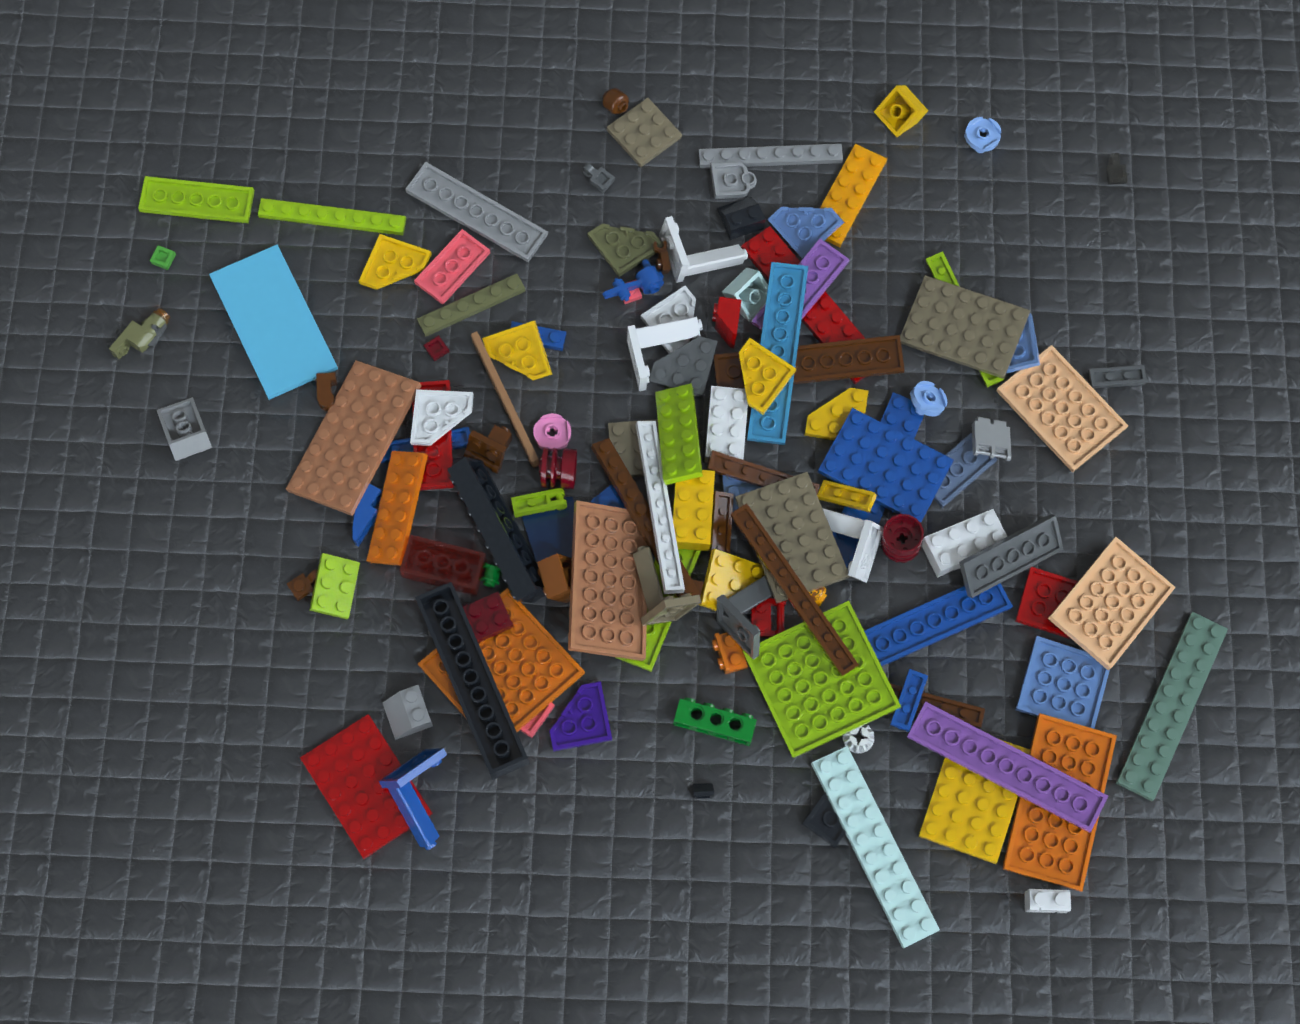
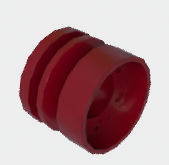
[539,447,577,489]
[881,514,924,563]

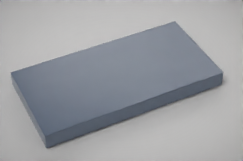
[934,433,997,508]

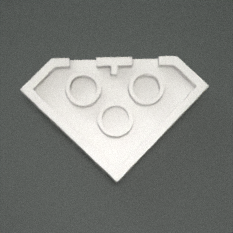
[641,286,696,354]
[410,389,474,446]

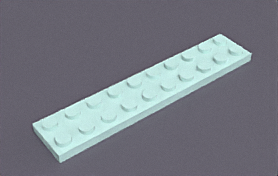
[811,746,940,948]

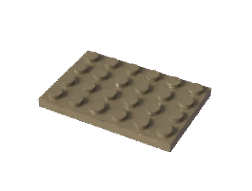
[900,275,1031,379]
[735,472,850,604]

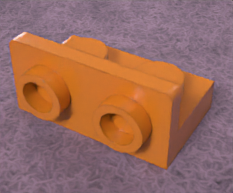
[712,633,748,674]

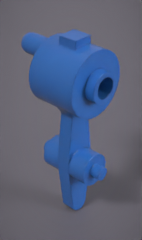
[602,259,664,301]

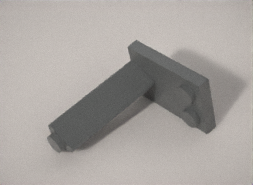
[717,576,773,659]

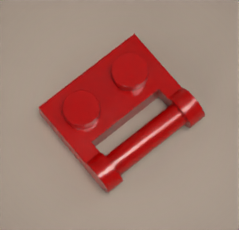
[751,598,786,638]

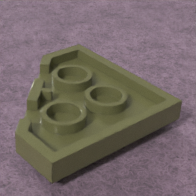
[587,224,663,277]

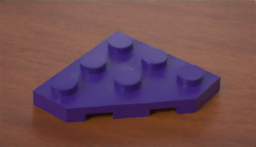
[550,681,612,752]

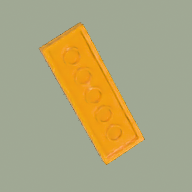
[820,144,887,247]

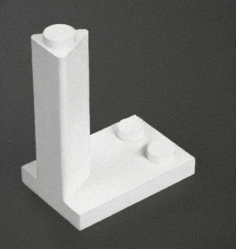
[659,216,748,283]
[627,316,703,391]
[822,508,883,583]

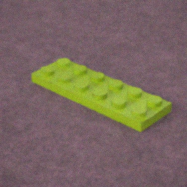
[138,176,255,224]
[655,383,703,485]

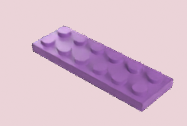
[752,239,849,330]

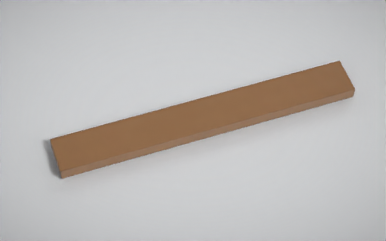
[471,331,539,468]

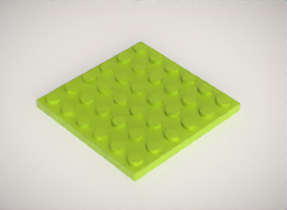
[743,601,901,758]

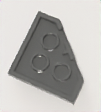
[649,336,718,395]

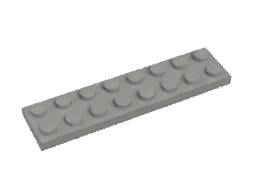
[405,162,548,262]

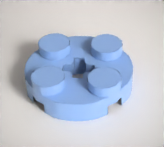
[964,117,1001,153]
[910,381,947,417]

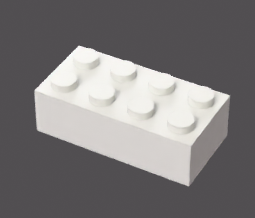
[704,386,748,464]
[922,509,1007,578]

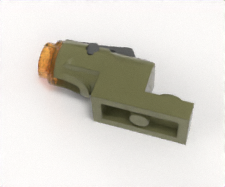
[109,308,170,360]

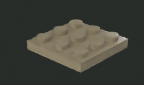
[607,98,682,168]
[608,419,660,477]

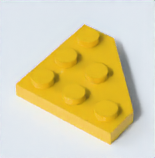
[359,234,432,290]
[482,321,552,380]
[739,338,796,415]
[804,388,868,440]
[699,549,765,611]

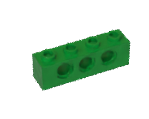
[673,697,757,746]

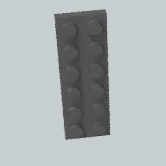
[959,514,1064,598]

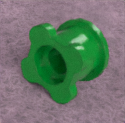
[481,563,502,588]

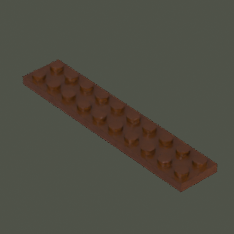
[714,335,905,389]

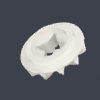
[843,724,875,753]

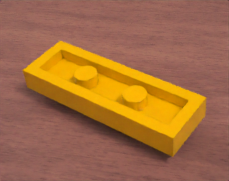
[817,480,877,512]

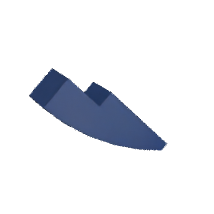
[352,483,382,547]

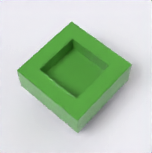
[150,245,176,270]

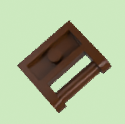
[463,430,506,474]

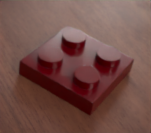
[463,592,514,643]

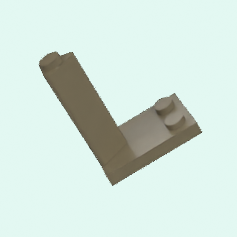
[633,546,701,626]

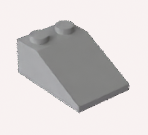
[157,397,212,461]

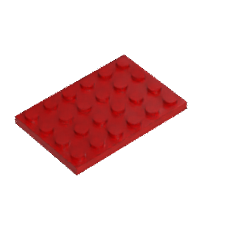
[300,714,433,859]

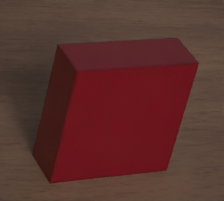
[423,335,449,361]

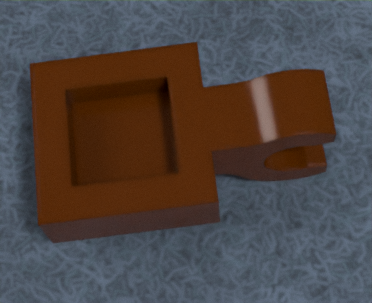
[652,240,671,274]
[287,569,318,601]

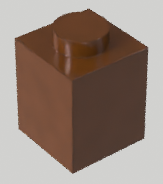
[487,425,512,450]

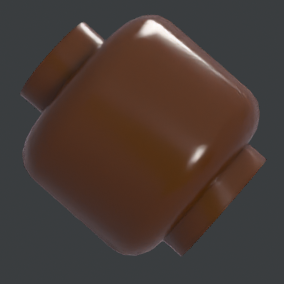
[602,88,629,115]

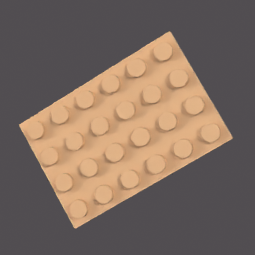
[996,345,1128,473]
[1048,537,1175,670]

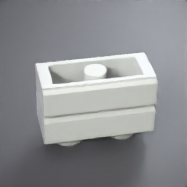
[1024,889,1071,913]

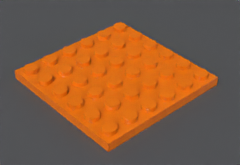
[418,588,585,732]

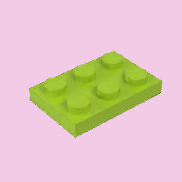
[309,553,360,619]

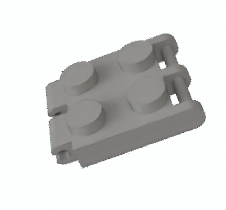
[972,416,1011,461]

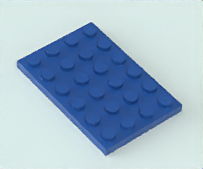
[818,408,954,523]

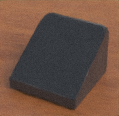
[693,783,714,799]

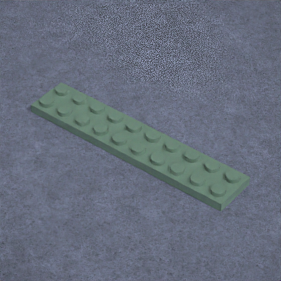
[1116,612,1228,801]

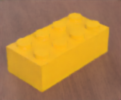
[673,470,715,551]

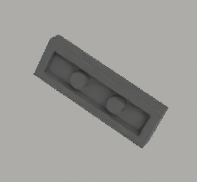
[1088,365,1147,389]

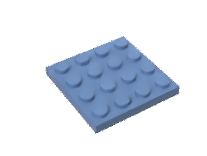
[1015,636,1110,729]

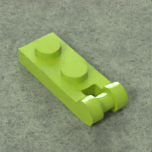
[511,488,567,518]

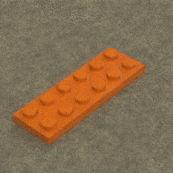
[366,451,428,566]

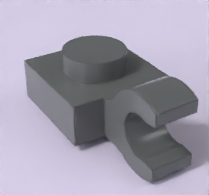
[583,163,615,193]

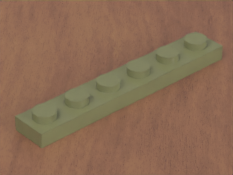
[417,274,525,337]

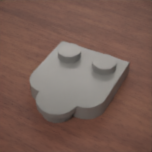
[710,162,757,199]

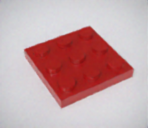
[1015,567,1078,639]

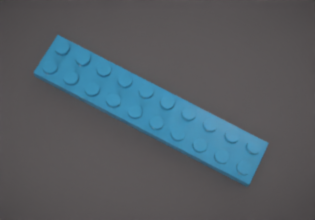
[747,262,808,445]

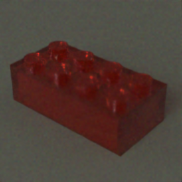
[399,535,487,596]

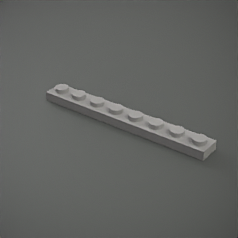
[699,144,843,168]

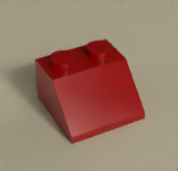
[712,297,741,349]

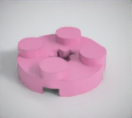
[533,413,571,451]

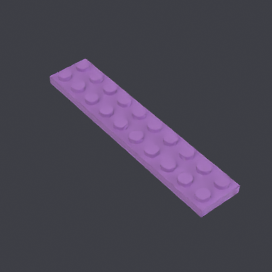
[907,701,1108,833]

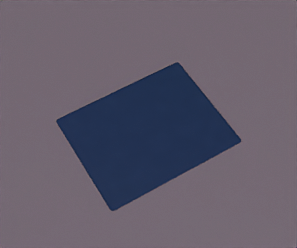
[522,496,574,566]

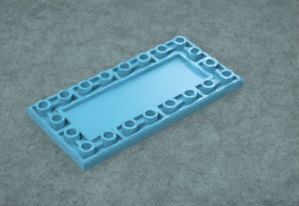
[209,245,338,400]

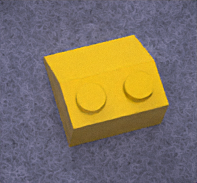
[874,85,928,137]

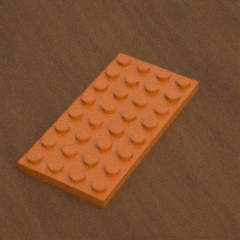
[1002,713,1117,892]

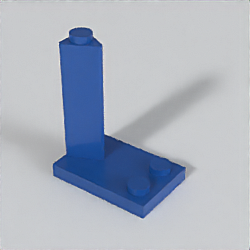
[379,748,447,850]

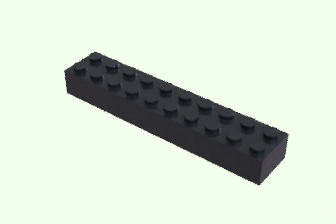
[415,582,530,780]

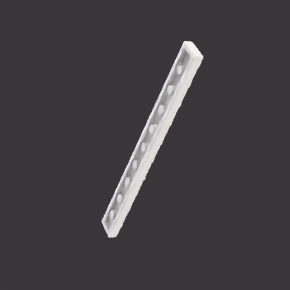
[636,421,685,594]

